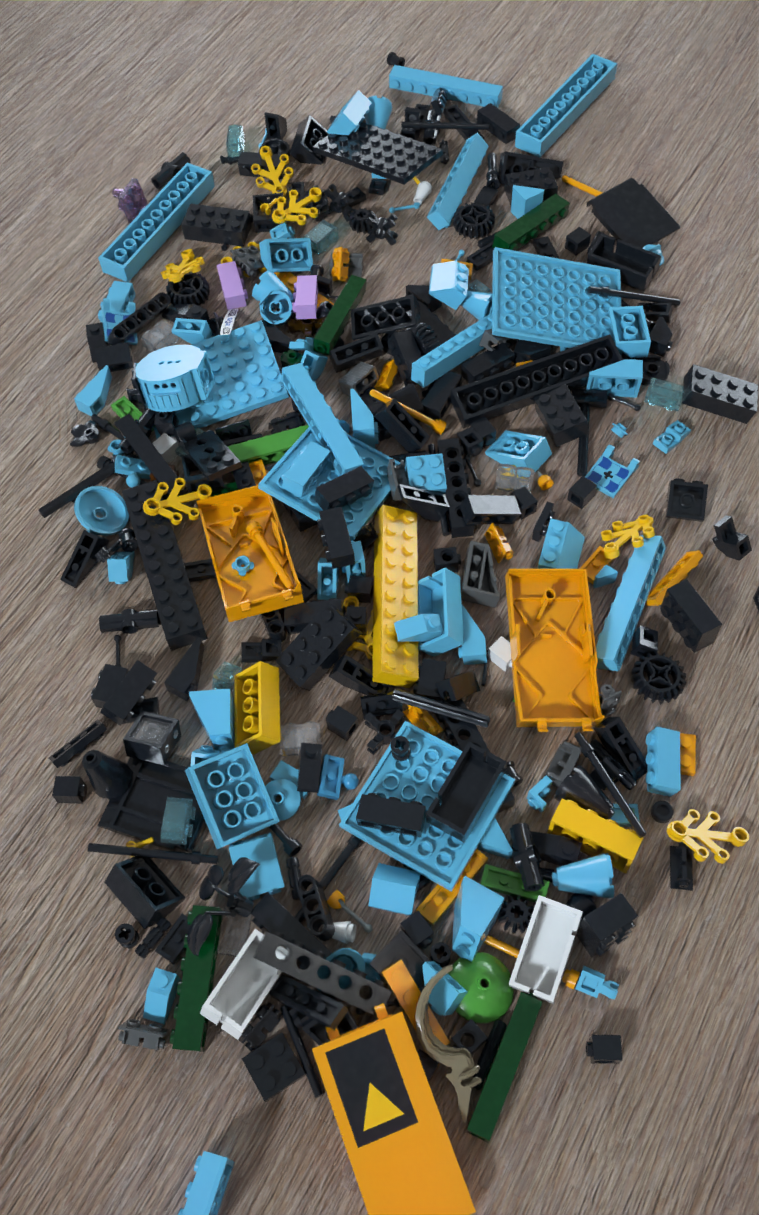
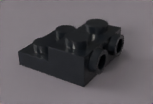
[666,478,708,522]

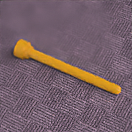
[562,175,602,197]
[370,389,447,435]
[246,522,294,589]
[484,935,580,990]

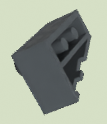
[461,541,500,608]

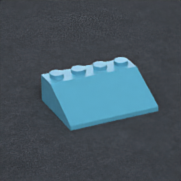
[185,743,280,849]

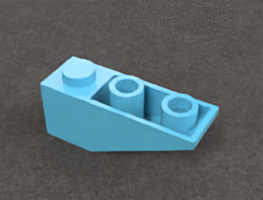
[74,365,112,416]
[458,604,487,665]

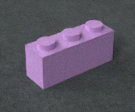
[217,261,248,310]
[292,275,318,319]

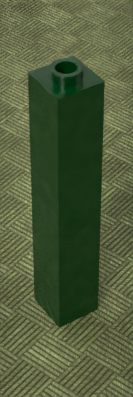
[314,275,367,355]
[466,992,543,1143]

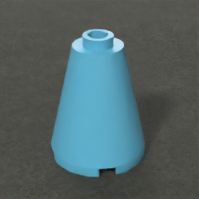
[365,96,392,129]
[252,270,294,309]
[460,291,492,320]
[552,853,614,899]

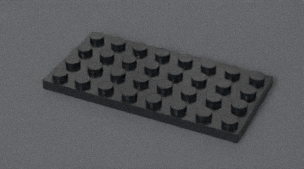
[312,122,443,185]

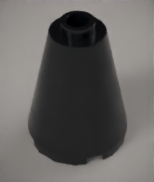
[82,750,133,800]
[554,765,615,820]

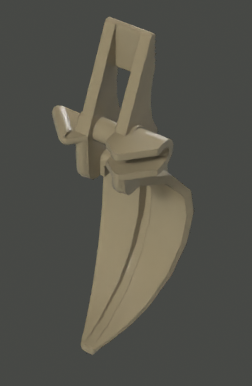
[415,965,482,1123]

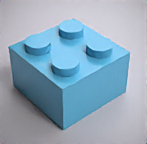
[405,453,447,494]

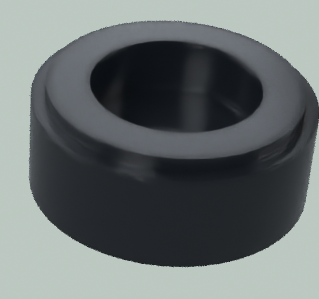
[651,801,674,823]

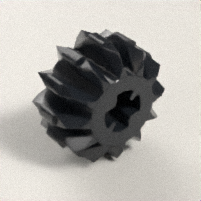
[349,208,373,233]
[498,895,534,934]

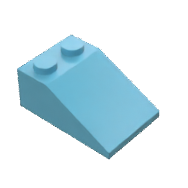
[586,359,643,398]
[350,389,379,449]
[485,430,552,476]

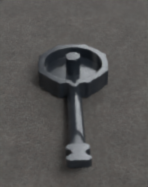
[220,138,290,165]

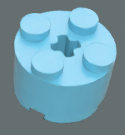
[259,290,294,325]

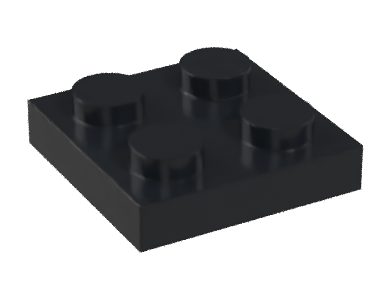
[242,1032,306,1102]

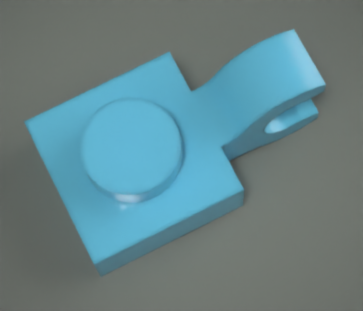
[575,966,619,1000]

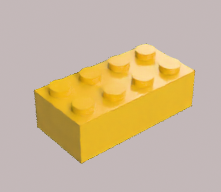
[234,661,281,755]
[547,798,643,874]

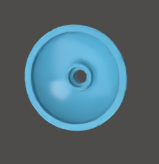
[74,486,129,536]

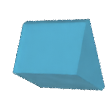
[511,185,544,219]
[368,863,421,916]

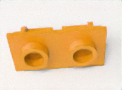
[331,247,350,282]
[484,523,513,563]
[403,705,443,736]

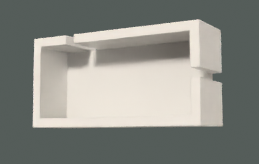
[509,895,583,1004]
[200,929,288,1040]

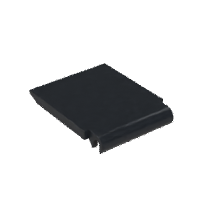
[586,178,681,248]
[97,757,205,852]

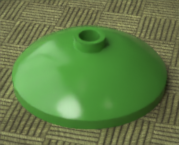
[448,952,514,1024]

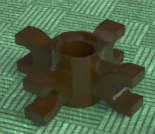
[288,317,326,337]

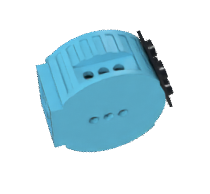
[131,345,215,412]

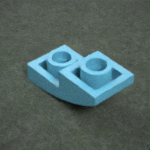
[289,337,314,350]
[652,420,691,454]

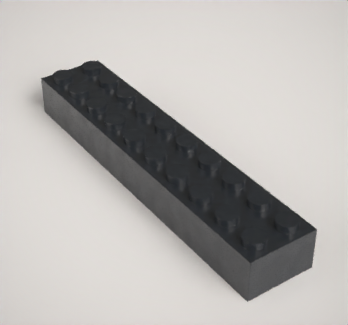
[450,335,623,429]
[122,480,208,651]

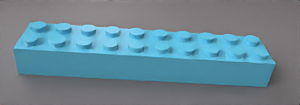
[515,54,617,157]
[98,163,215,282]

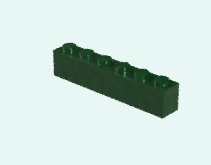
[492,194,570,251]
[170,905,223,1052]

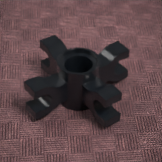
[324,183,355,222]
[365,211,398,246]
[364,710,404,755]

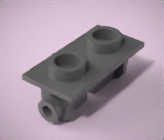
[599,684,622,716]
[118,1019,169,1050]

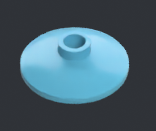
[265,779,301,821]

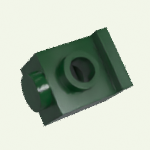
[280,349,304,368]

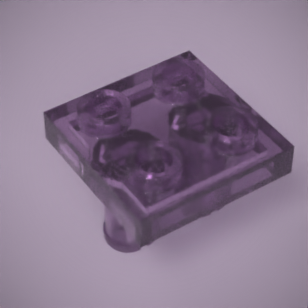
[112,178,148,223]

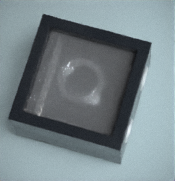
[123,711,181,765]

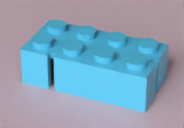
[418,568,464,657]

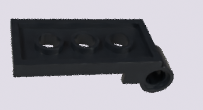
[173,421,242,481]

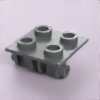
[230,246,265,277]

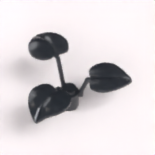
[187,857,260,956]

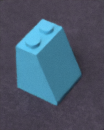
[189,689,235,750]
[228,832,285,900]
[452,876,504,962]

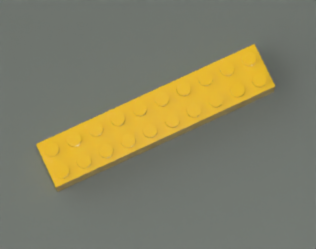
[372,505,419,688]

